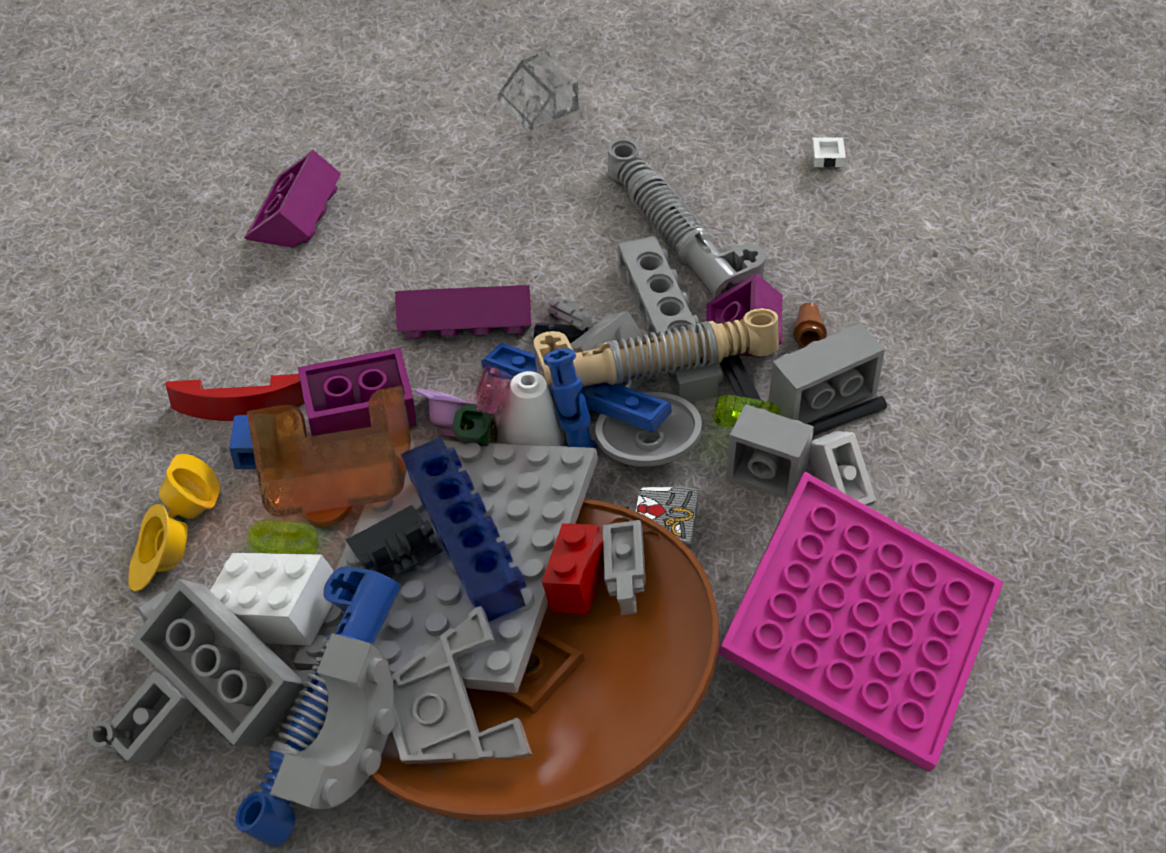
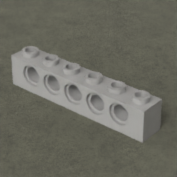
[618,236,723,402]

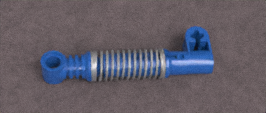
[235,566,401,847]

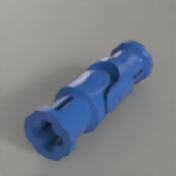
[543,348,597,450]

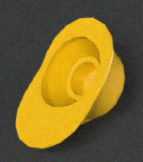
[159,454,221,519]
[128,504,188,592]

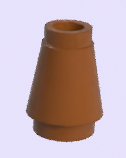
[793,302,827,348]

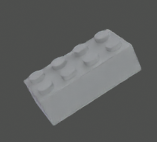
[130,579,304,747]

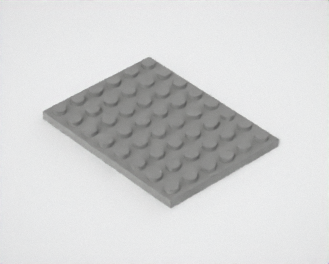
[293,438,598,693]

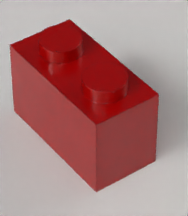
[542,523,604,615]

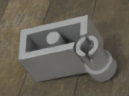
[88,671,196,763]

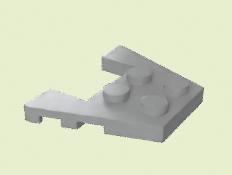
[391,606,532,765]

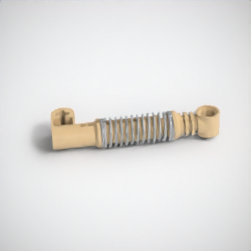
[533,308,779,393]

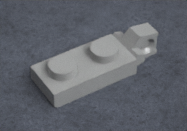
[603,520,646,615]

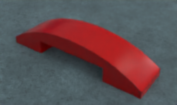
[166,374,305,421]

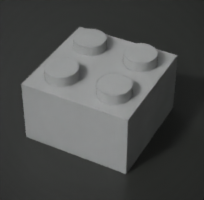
[726,404,814,500]

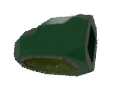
[452,404,498,446]

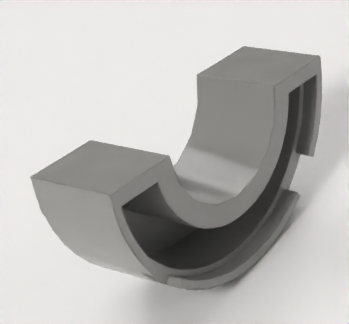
[270,633,396,809]

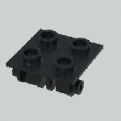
[346,505,443,579]

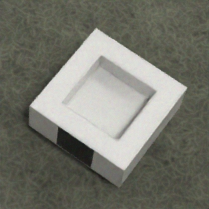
[812,138,846,167]

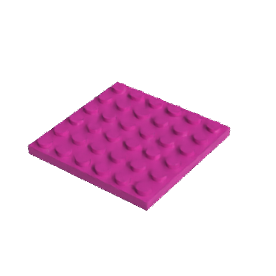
[718,471,1004,772]

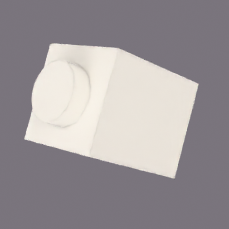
[809,431,876,505]

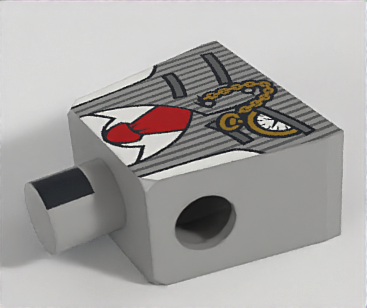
[623,487,699,550]

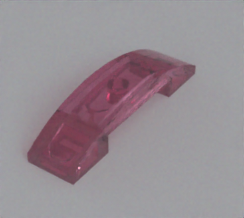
[475,363,513,414]

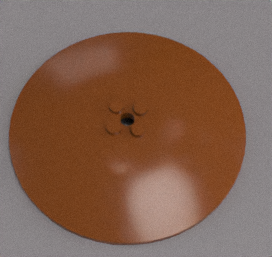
[369,498,720,821]

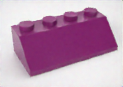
[395,285,531,338]

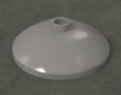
[595,392,702,467]

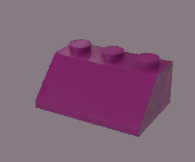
[244,150,341,248]
[298,347,417,446]

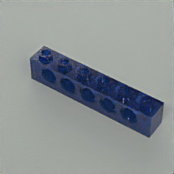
[401,437,527,622]

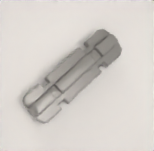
[548,298,594,331]

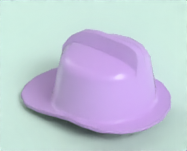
[415,389,487,437]

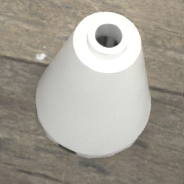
[497,371,566,446]

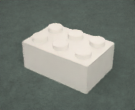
[210,553,334,646]

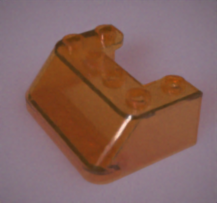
[246,386,411,517]

